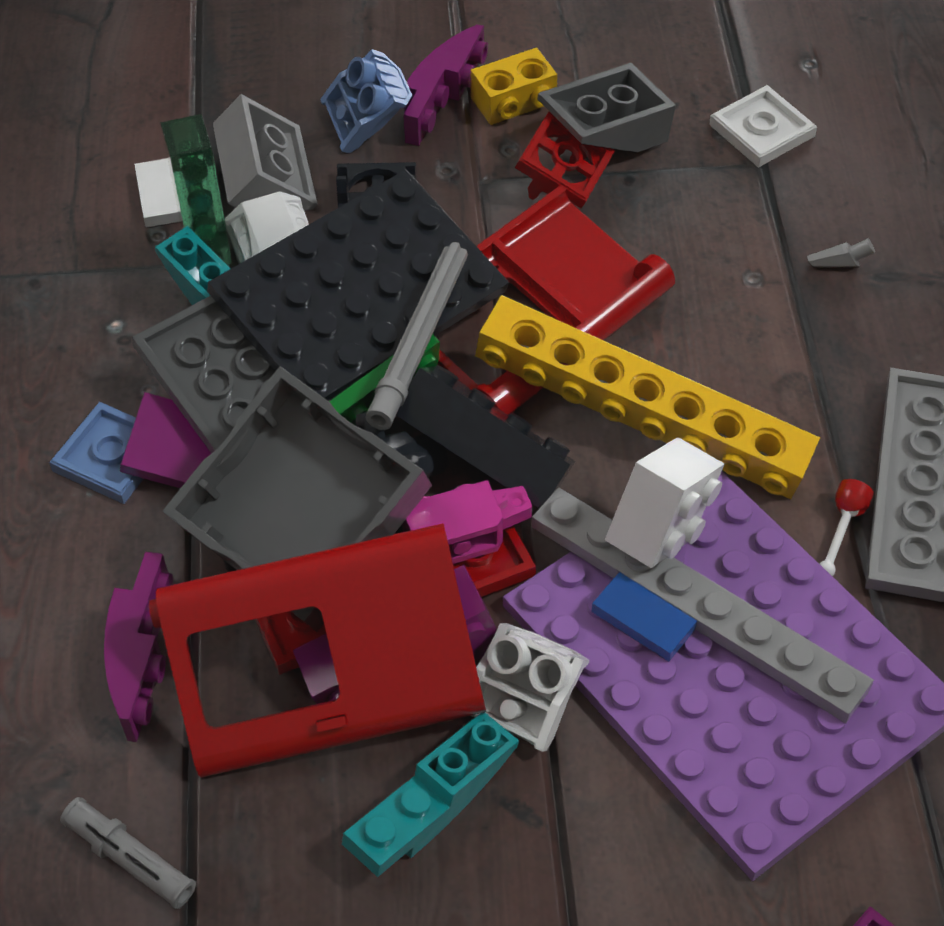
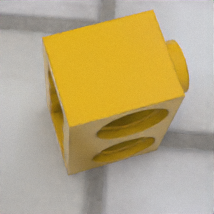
[471,47,558,125]

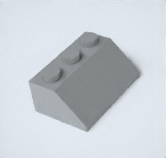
[213,94,318,211]

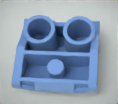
[320,49,412,153]

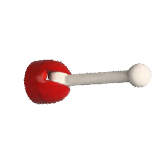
[819,479,874,576]

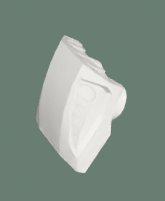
[224,191,309,264]
[471,623,590,752]

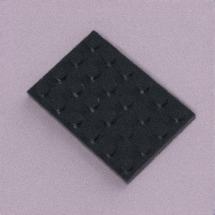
[207,169,509,401]

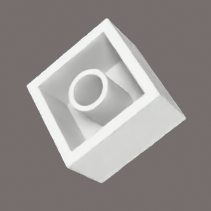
[605,437,724,568]

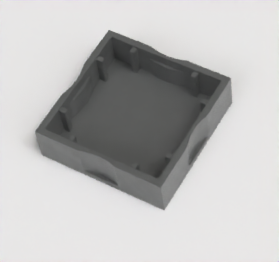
[163,366,432,632]

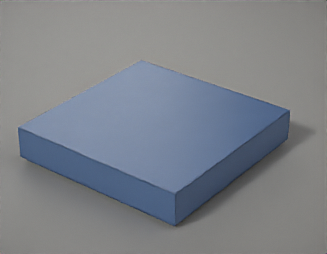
[49,401,144,504]

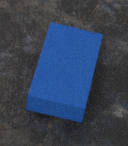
[591,572,697,662]

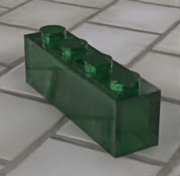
[160,114,232,265]

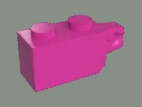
[402,480,532,564]

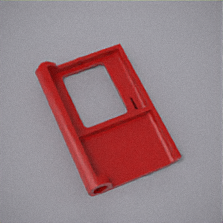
[437,185,675,415]
[149,523,486,778]

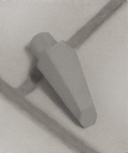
[807,238,875,268]

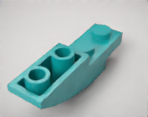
[155,226,231,305]
[342,713,519,877]

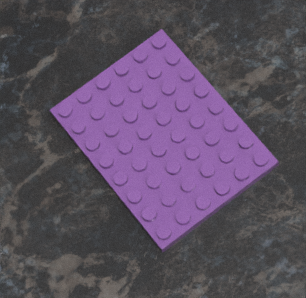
[503,471,944,882]

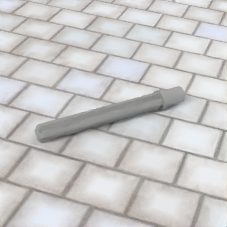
[366,242,468,430]

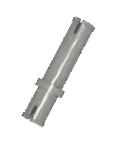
[60,797,196,909]

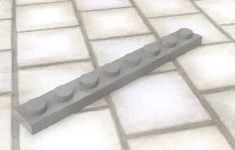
[532,487,874,723]

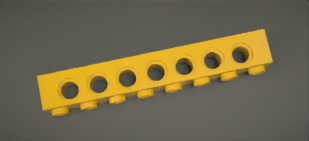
[475,295,820,499]

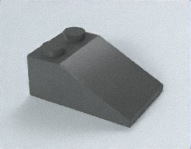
[538,63,676,152]

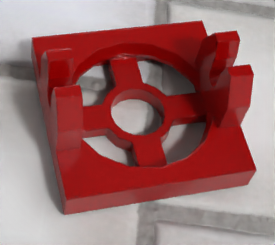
[515,111,615,209]

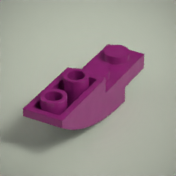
[404,24,488,146]
[104,551,173,742]

